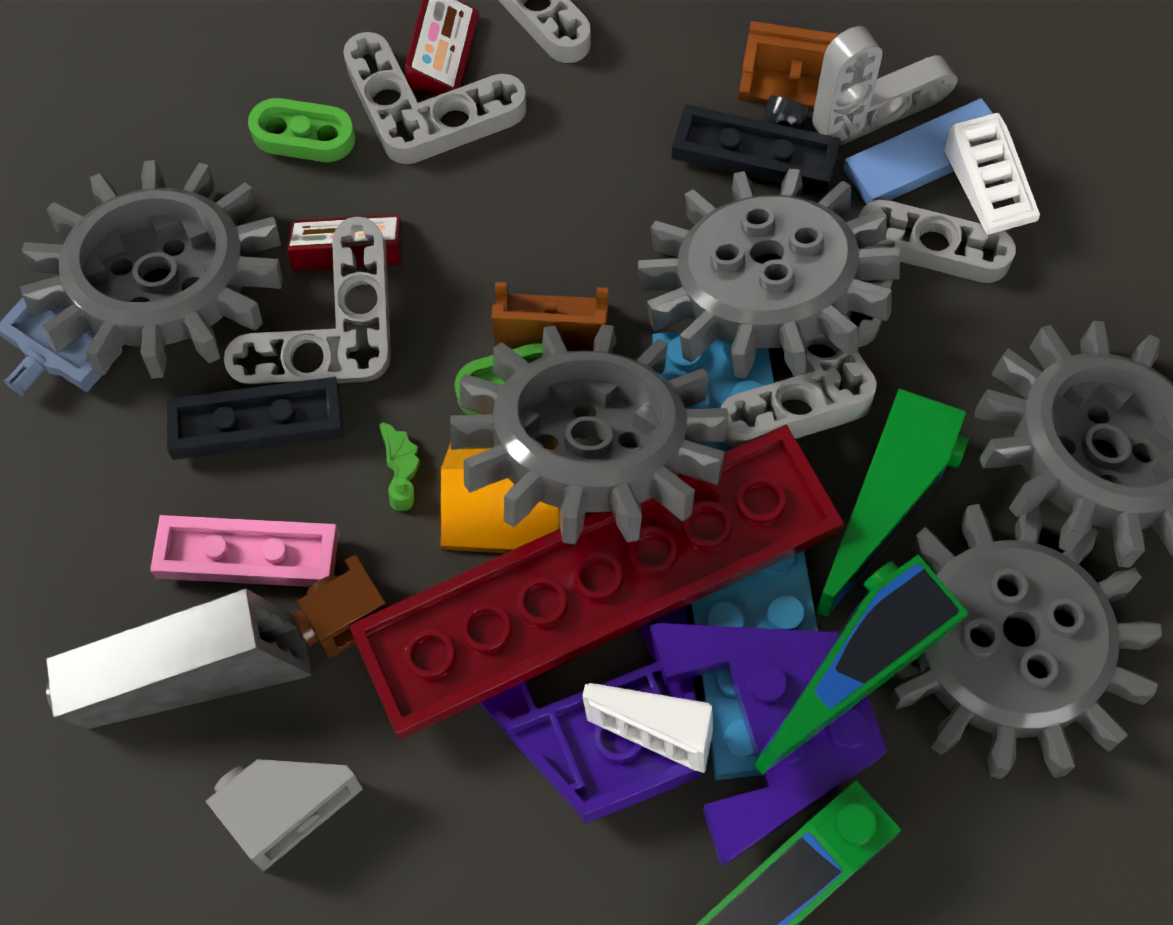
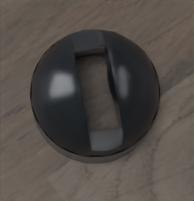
[764,95,810,130]

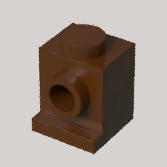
[291,554,387,659]

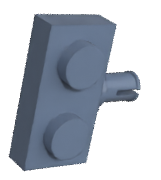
[0,297,123,396]

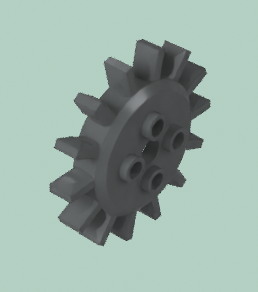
[20,160,283,379]
[638,169,900,378]
[974,320,1173,568]
[450,324,729,544]
[889,504,1162,779]

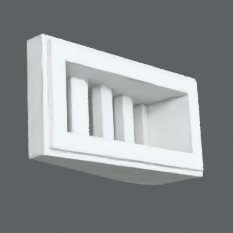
[944,113,1040,235]
[583,683,713,773]

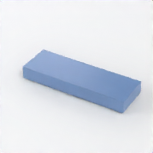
[843,98,993,204]

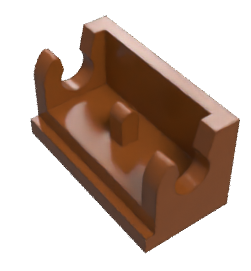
[738,21,839,111]
[491,282,609,351]

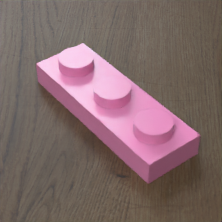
[150,515,339,587]

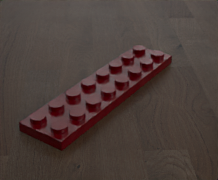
[349,424,844,740]

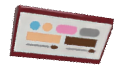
[405,0,479,95]
[287,214,402,271]

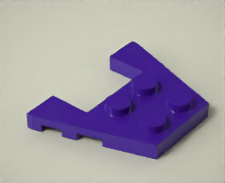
[478,606,703,824]
[649,623,887,866]

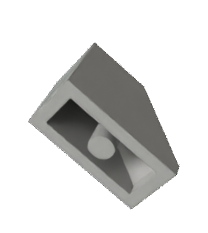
[205,759,363,872]

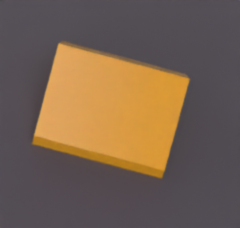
[441,443,561,553]

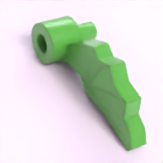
[379,422,420,511]

